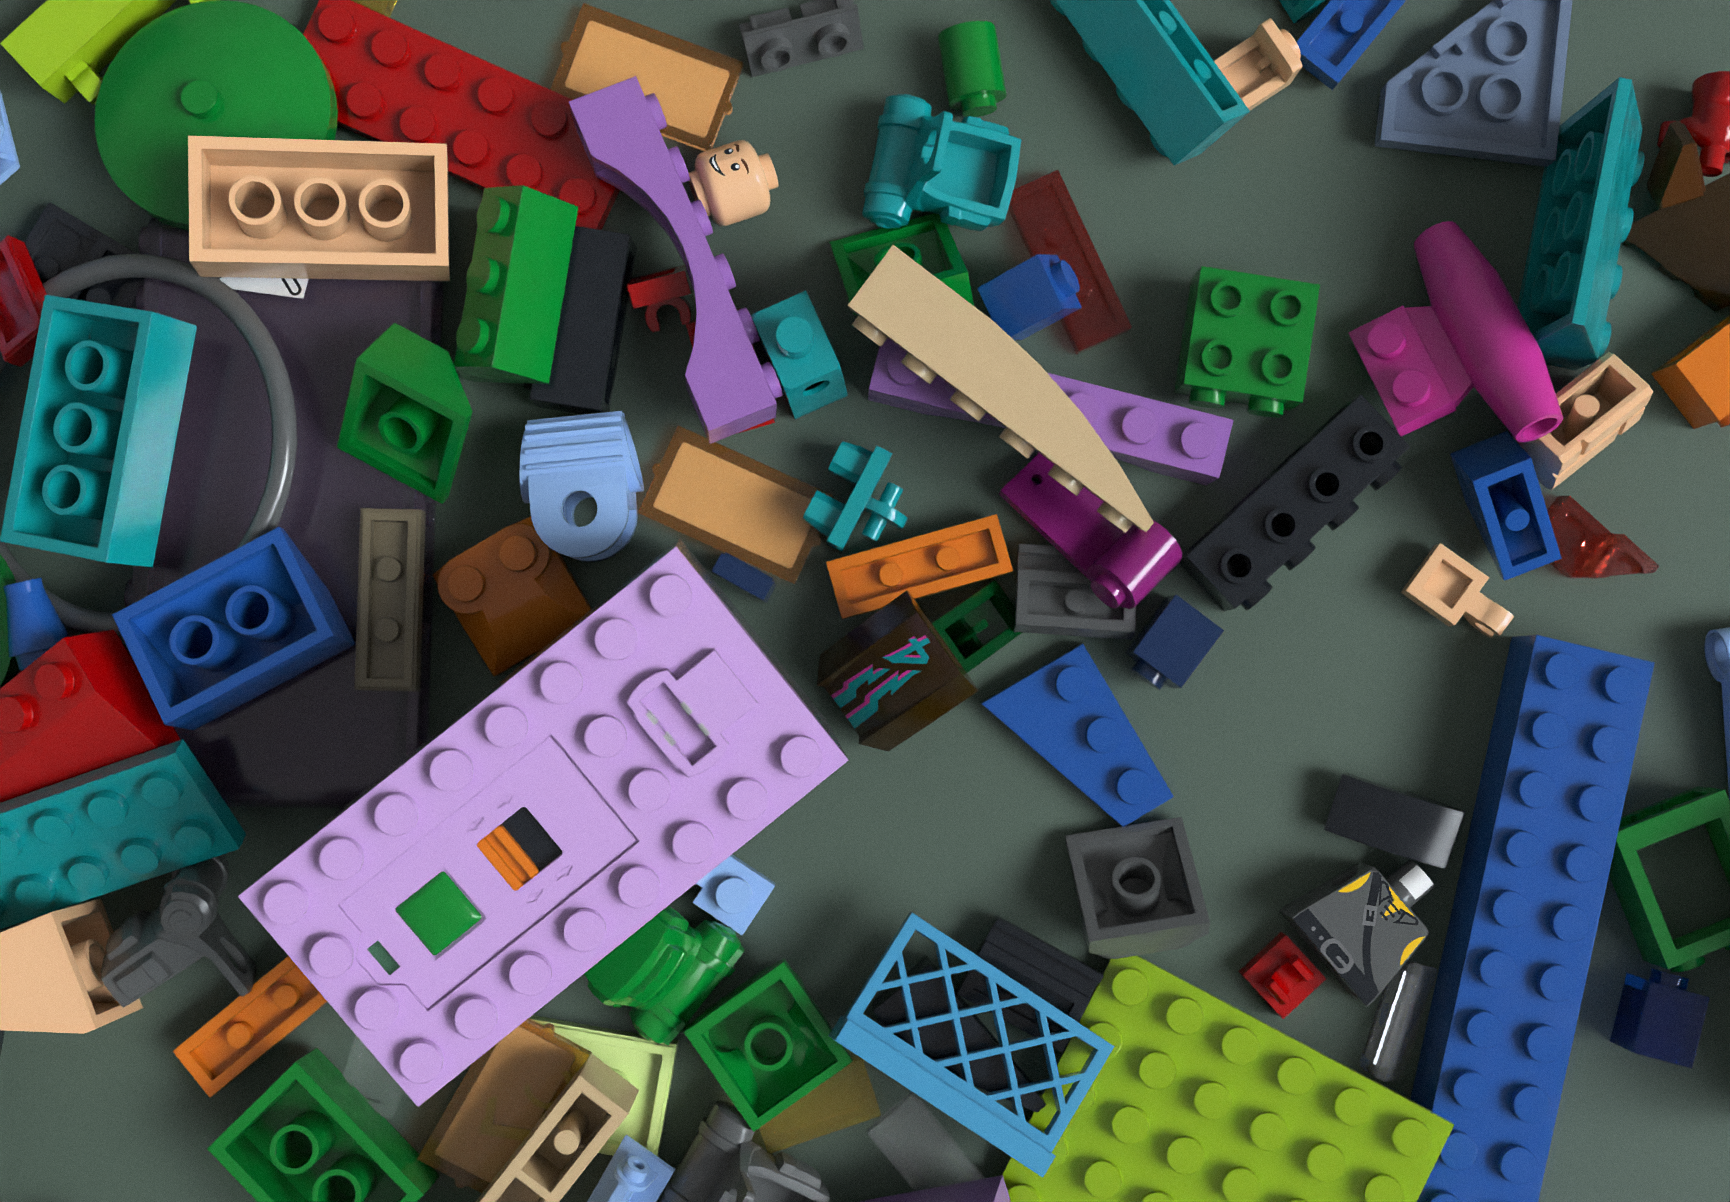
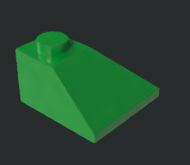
[830,213,974,316]
[337,322,473,504]

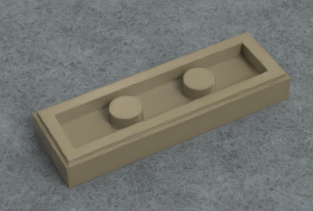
[355,508,426,691]

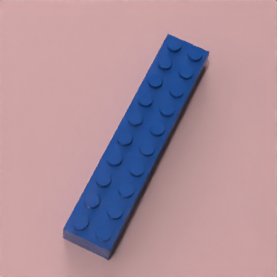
[1410,635,1655,1202]

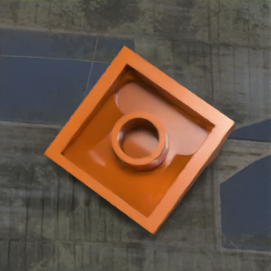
[433,517,592,676]

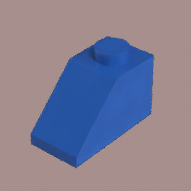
[1450,431,1562,581]

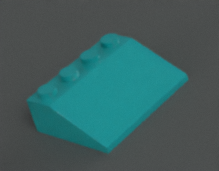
[1517,77,1645,370]

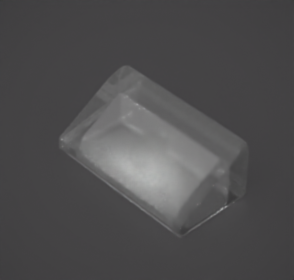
[1359,958,1437,1081]

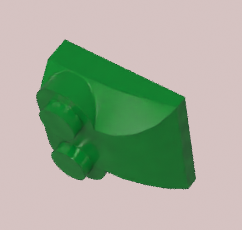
[684,958,853,1132]

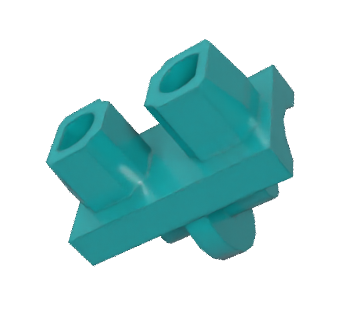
[803,441,908,552]

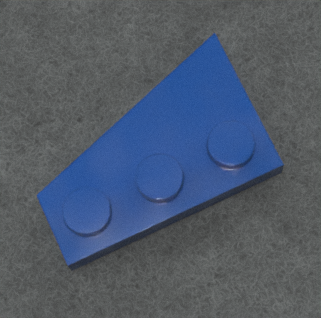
[980,644,1174,827]

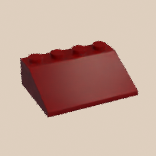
[0,629,181,803]

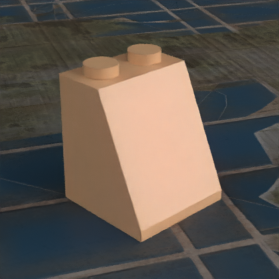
[0,898,143,1034]

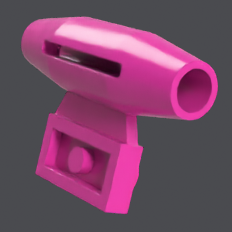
[1348,221,1563,442]

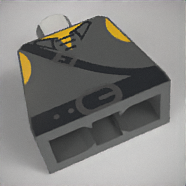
[1279,860,1434,1007]

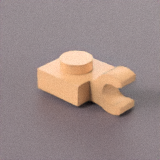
[1400,543,1514,638]

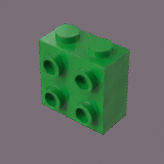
[1174,266,1320,418]

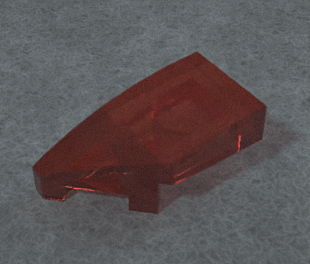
[1547,495,1659,578]

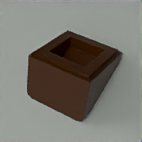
[1647,121,1706,209]

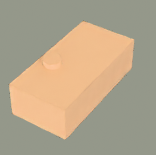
[188,136,450,281]

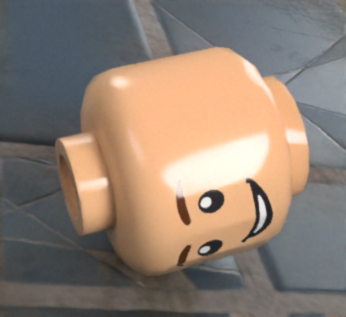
[688,140,779,227]

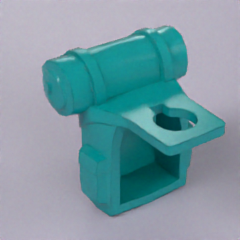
[862,94,1021,231]

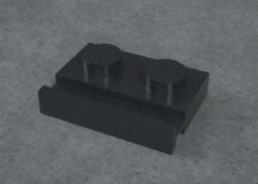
[956,915,1104,1052]

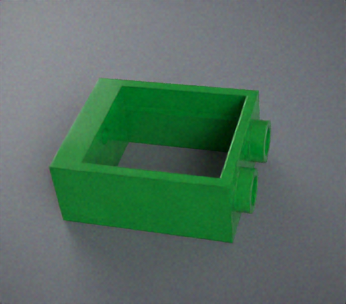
[1609,786,1730,972]

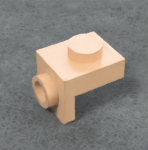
[1214,18,1303,110]

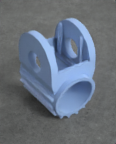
[520,411,644,562]

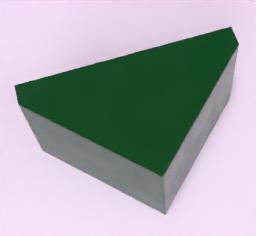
[931,580,1023,673]

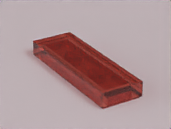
[1008,170,1132,355]

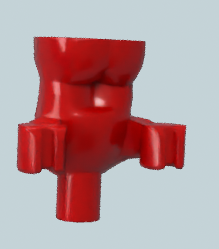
[1657,71,1730,177]

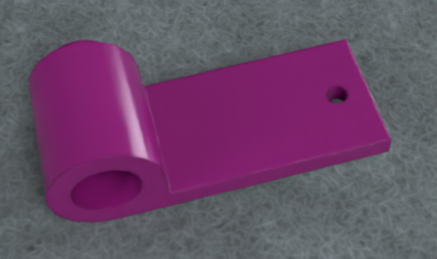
[999,453,1182,609]

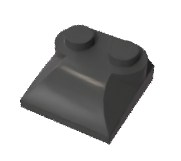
[1065,817,1210,959]

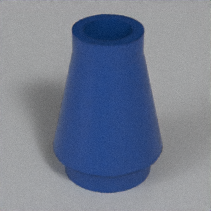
[3,578,70,671]

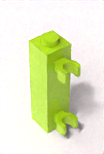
[0,0,216,105]

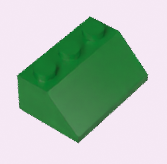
[454,185,578,384]

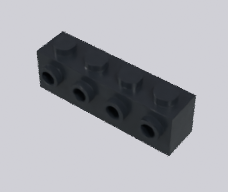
[1179,395,1410,611]

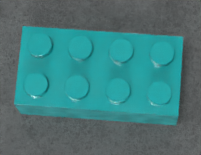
[0,295,197,567]

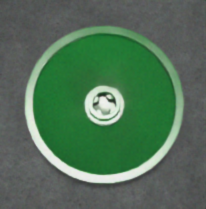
[95,0,338,231]

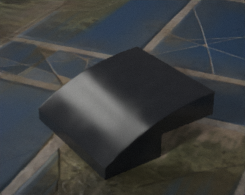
[25,202,149,308]

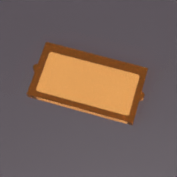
[550,3,744,151]
[638,425,835,584]
[417,1018,592,1193]

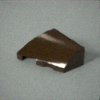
[1621,173,1730,312]

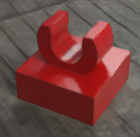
[627,265,692,332]
[1238,932,1326,1019]

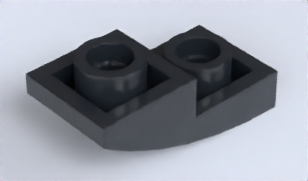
[1324,772,1466,868]

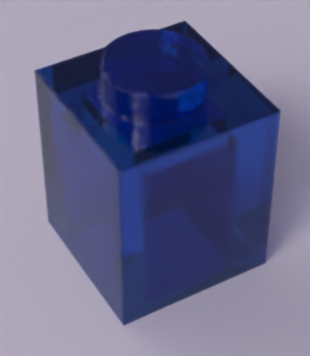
[1610,968,1710,1068]

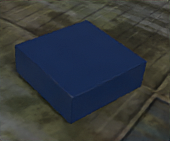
[712,552,777,603]

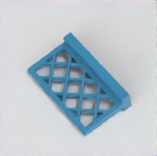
[828,912,1115,1178]

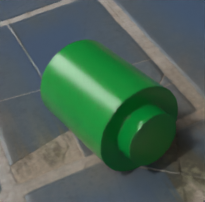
[938,21,1007,117]

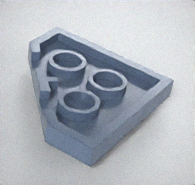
[1375,0,1573,167]

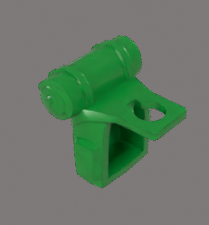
[584,906,745,1045]

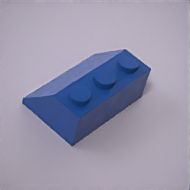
[112,526,356,730]

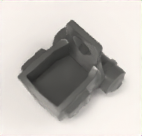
[101,854,257,1008]
[658,1100,830,1202]

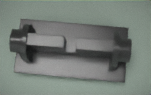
[739,0,864,77]

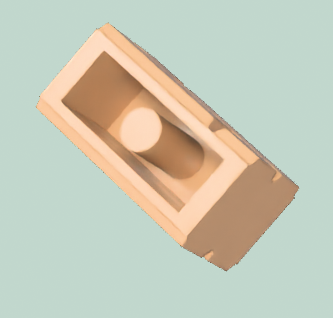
[1514,352,1653,491]

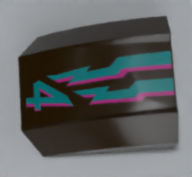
[817,590,979,751]

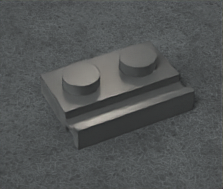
[1014,544,1136,640]

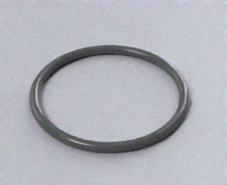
[0,253,297,637]

